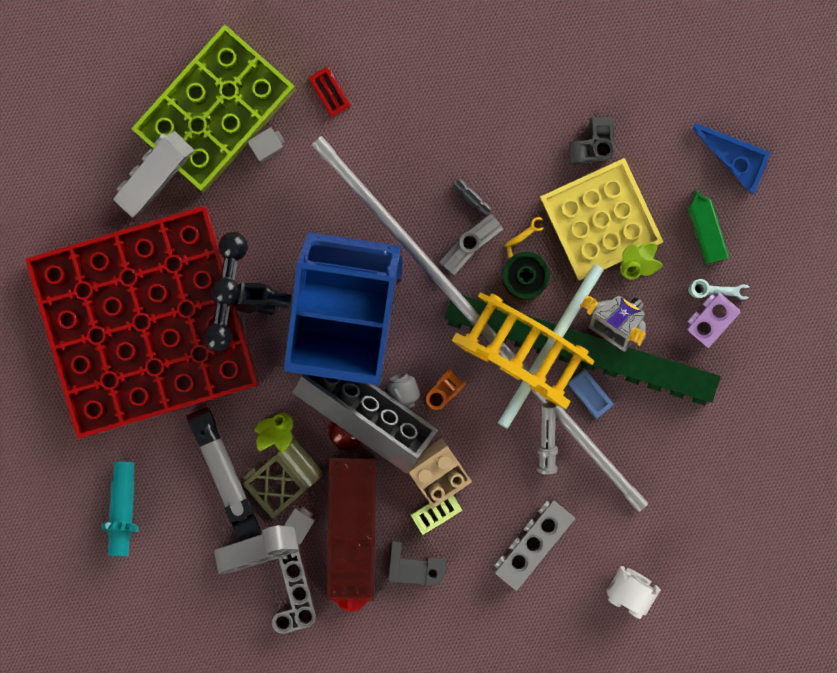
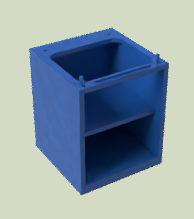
[284,232,401,385]

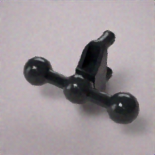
[203,232,291,353]

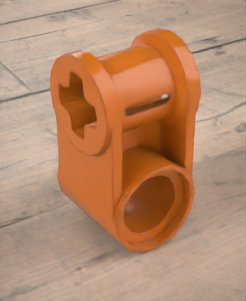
[425,367,467,411]

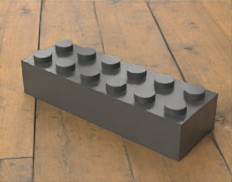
[292,374,438,474]

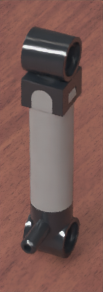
[186,406,262,542]

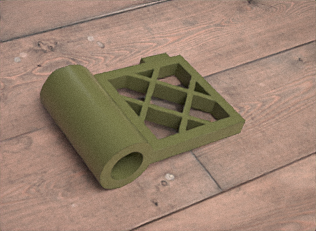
[243,439,325,519]

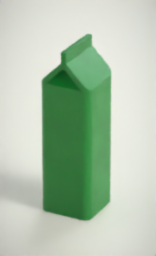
[687,189,730,265]

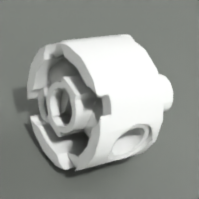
[606,566,661,619]

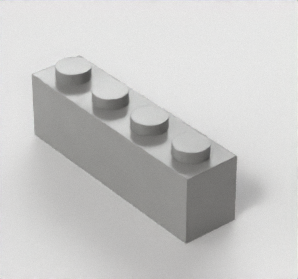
[113,131,195,218]

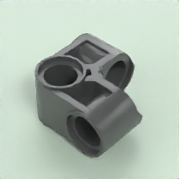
[569,117,614,165]

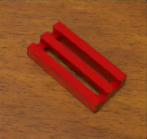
[308,66,351,118]

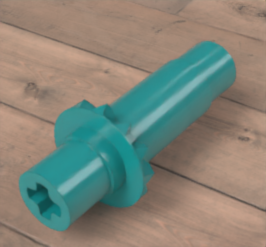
[101,462,139,557]

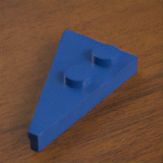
[692,123,771,195]

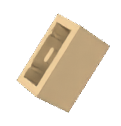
[409,438,472,508]

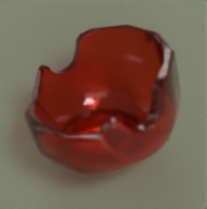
[328,421,361,451]

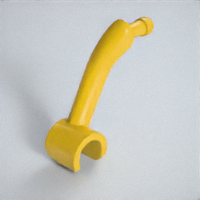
[504,217,544,258]

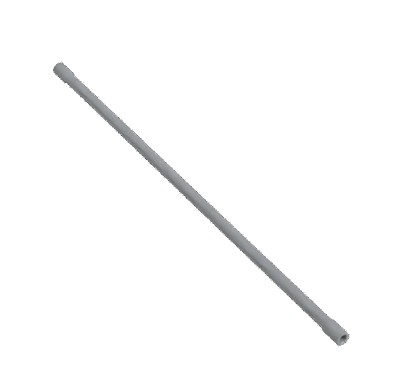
[311,136,648,512]

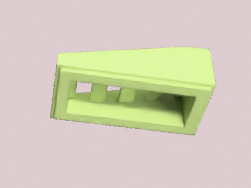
[411,495,462,535]

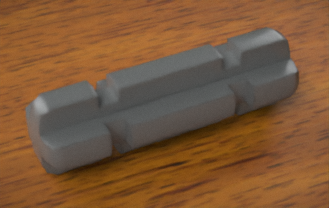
[453,179,492,217]

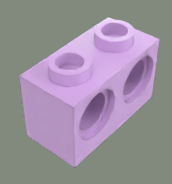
[687,292,740,348]

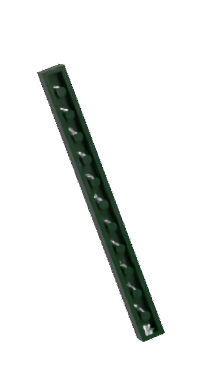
[444,295,721,406]

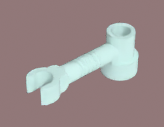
[688,279,749,300]

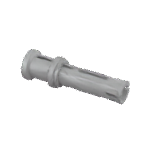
[537,403,558,474]

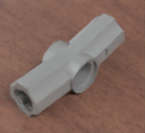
[439,214,503,276]

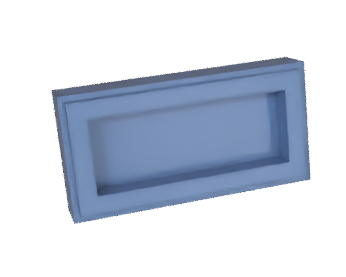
[568,369,614,419]

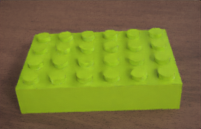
[131,24,296,193]

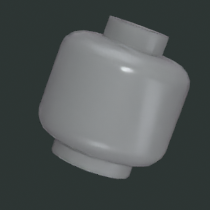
[387,373,420,408]

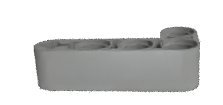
[214,526,299,575]
[272,544,317,634]

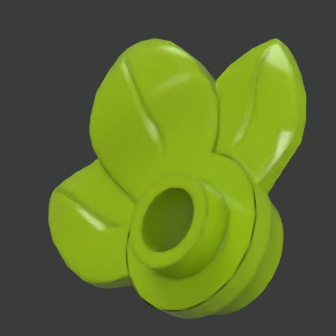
[619,243,663,279]
[254,412,293,453]

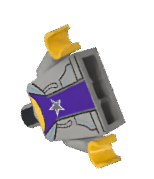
[580,296,646,352]

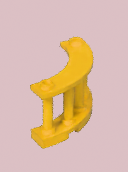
[451,292,594,409]

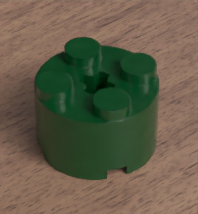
[502,252,550,300]

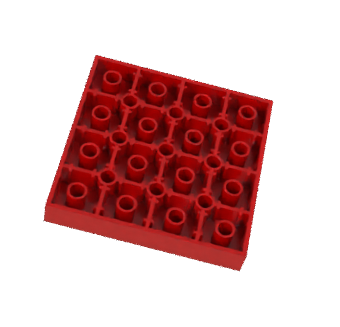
[25,206,260,439]

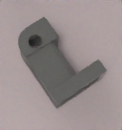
[389,540,446,585]

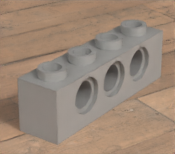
[494,499,575,591]

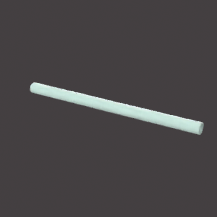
[498,264,603,429]

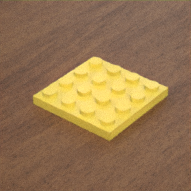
[540,158,663,281]

